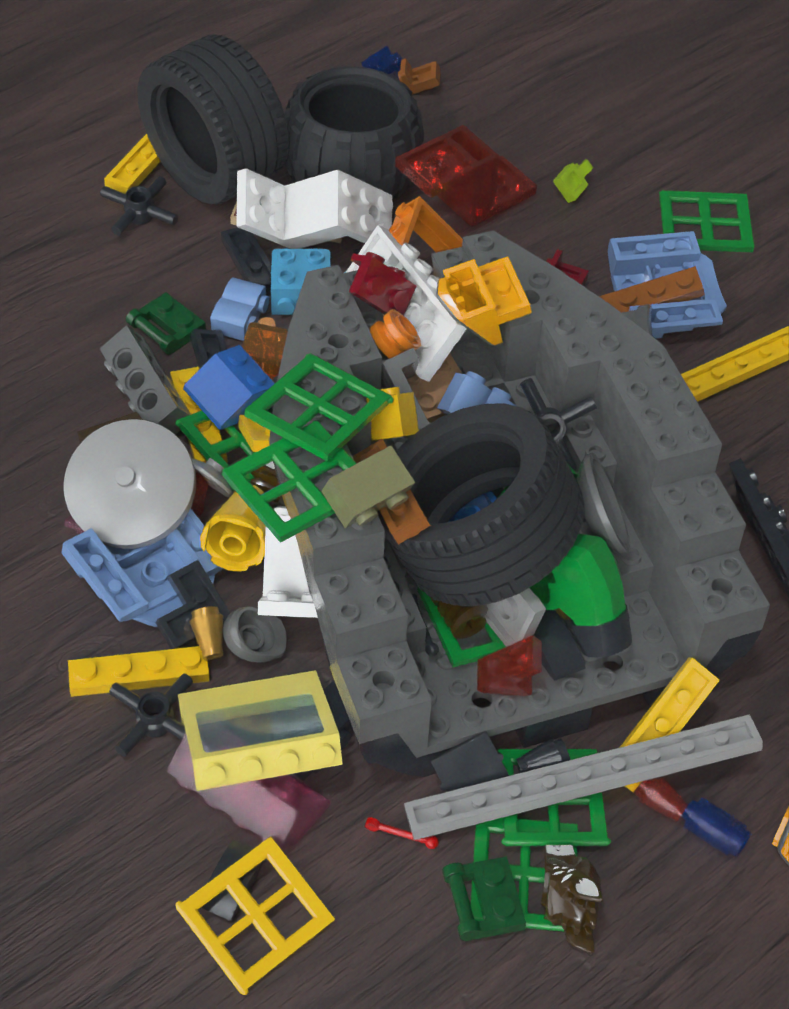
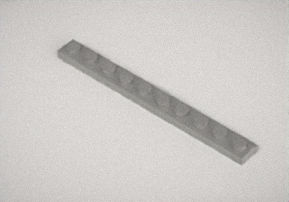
[404,714,763,840]

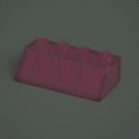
[167,727,331,849]

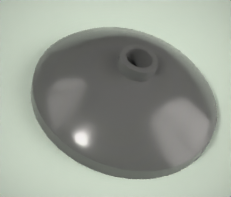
[577,453,630,554]

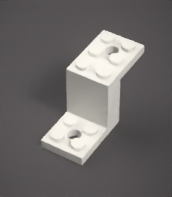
[237,169,393,249]
[258,506,318,618]

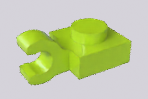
[553,159,593,203]

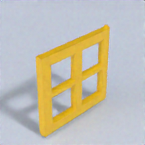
[176,836,335,995]

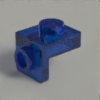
[361,46,402,75]

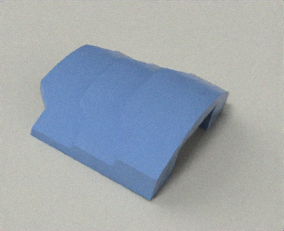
[608,231,727,339]
[61,508,223,627]

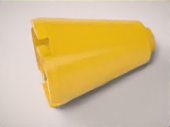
[200,485,266,572]

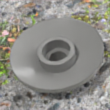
[192,458,233,498]

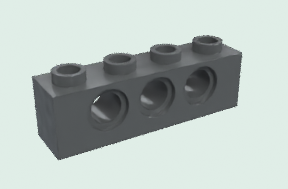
[100,325,191,435]

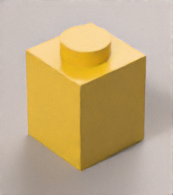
[366,387,419,440]

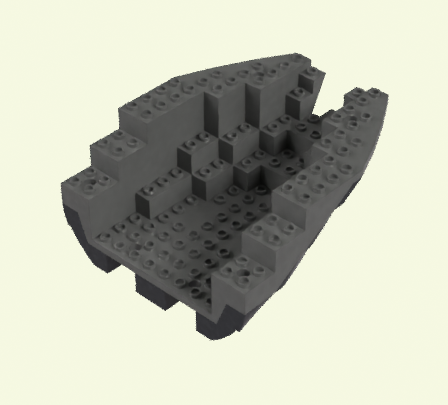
[269,231,770,777]

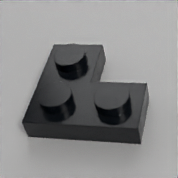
[155,560,230,649]

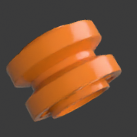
[370,309,421,359]

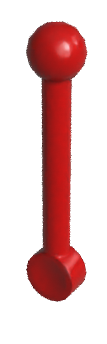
[365,817,439,849]

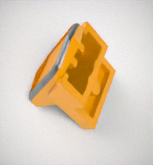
[436,256,532,346]

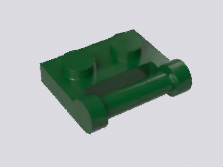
[126,292,206,355]
[442,856,526,941]

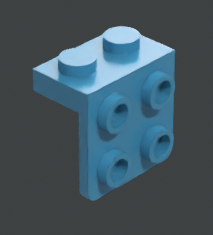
[271,248,330,315]

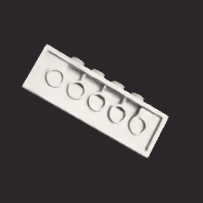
[346,225,467,382]

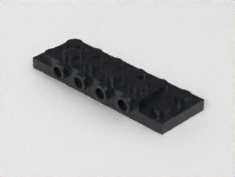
[729,458,789,598]

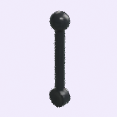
[412,593,439,656]

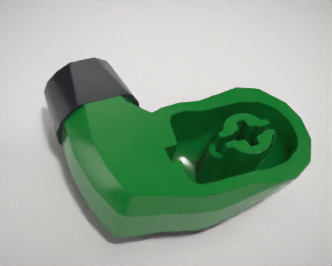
[529,534,632,658]

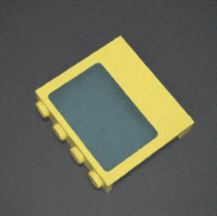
[178,670,342,791]

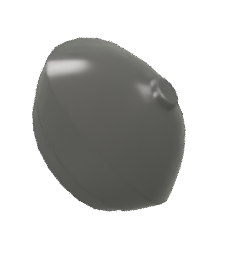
[223,606,287,663]

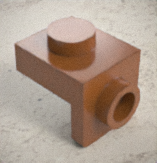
[398,58,441,94]

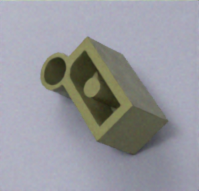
[321,446,415,528]

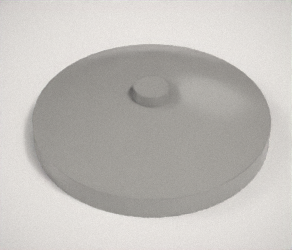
[64,419,196,549]

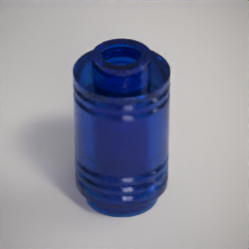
[682,797,751,857]

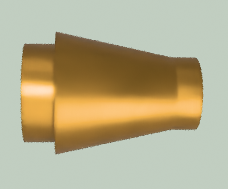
[189,606,223,660]

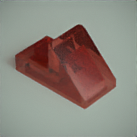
[477,635,542,696]

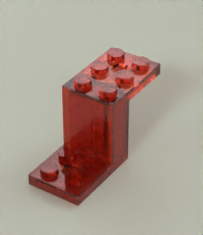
[395,125,537,227]

